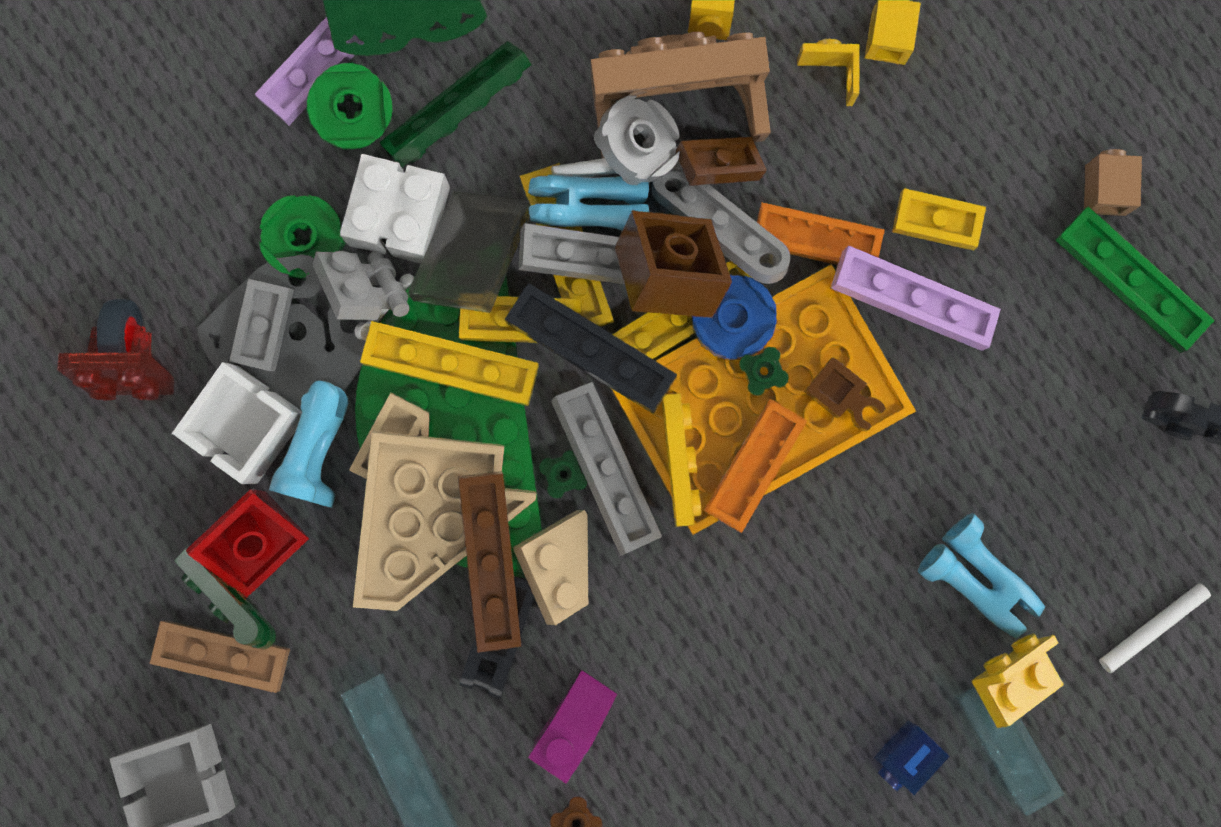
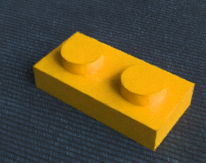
[892,188,986,251]

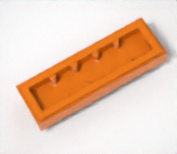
[756,202,884,265]
[703,399,807,533]

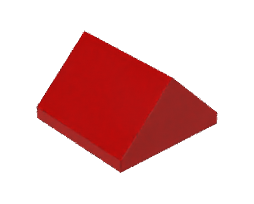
[186,489,309,598]

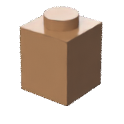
[1084,149,1142,216]

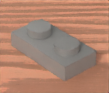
[230,279,294,371]

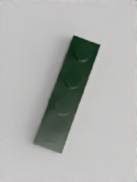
[379,41,532,168]

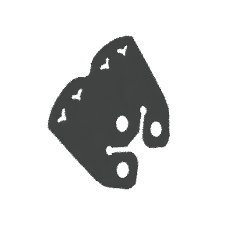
[197,255,368,410]

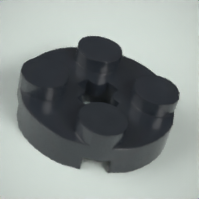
[1141,391,1221,445]

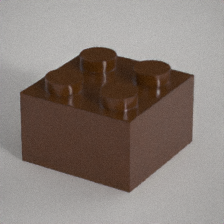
[615,210,732,318]

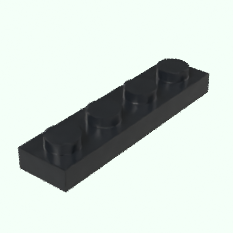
[505,283,677,414]

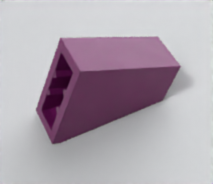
[528,670,617,784]

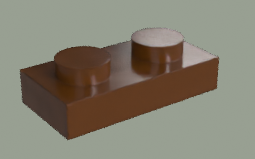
[675,137,767,186]

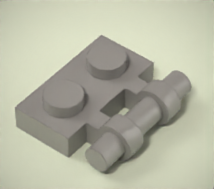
[313,251,409,320]

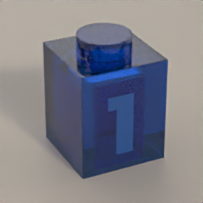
[874,720,950,795]

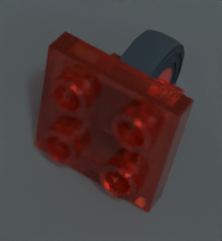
[57,299,174,401]

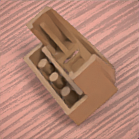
[591,32,771,159]

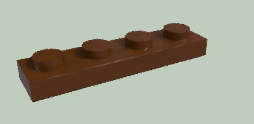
[458,471,521,653]

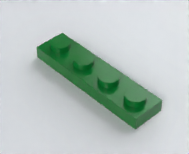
[1055,206,1215,353]

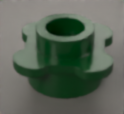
[739,347,789,396]
[539,450,587,499]

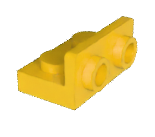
[972,634,1064,728]

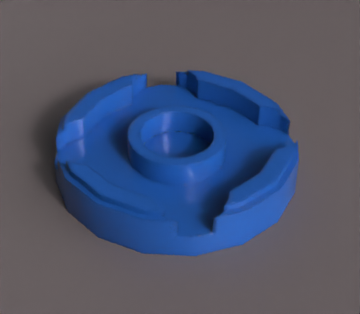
[692,275,777,360]

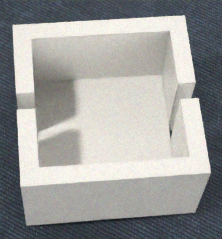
[340,154,450,265]
[172,362,302,484]

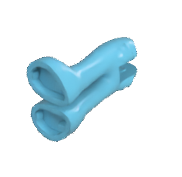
[528,175,649,232]
[269,381,348,508]
[918,513,1045,639]

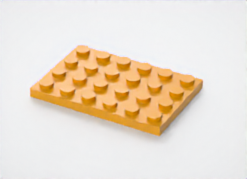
[611,264,916,535]

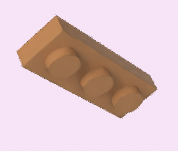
[150,620,290,693]

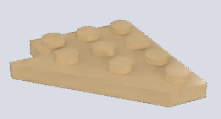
[353,431,536,611]

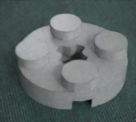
[594,96,680,185]

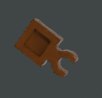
[804,357,886,431]

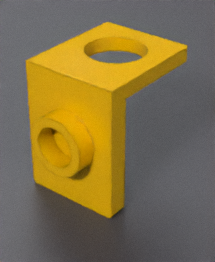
[797,39,859,106]

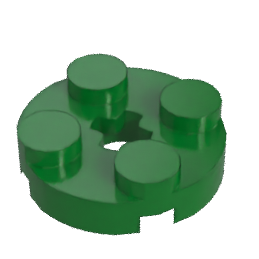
[307,63,392,150]
[259,195,346,280]

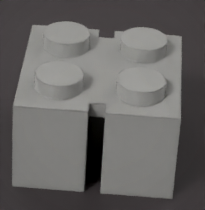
[109,724,235,827]

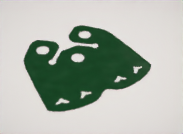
[323,0,487,56]

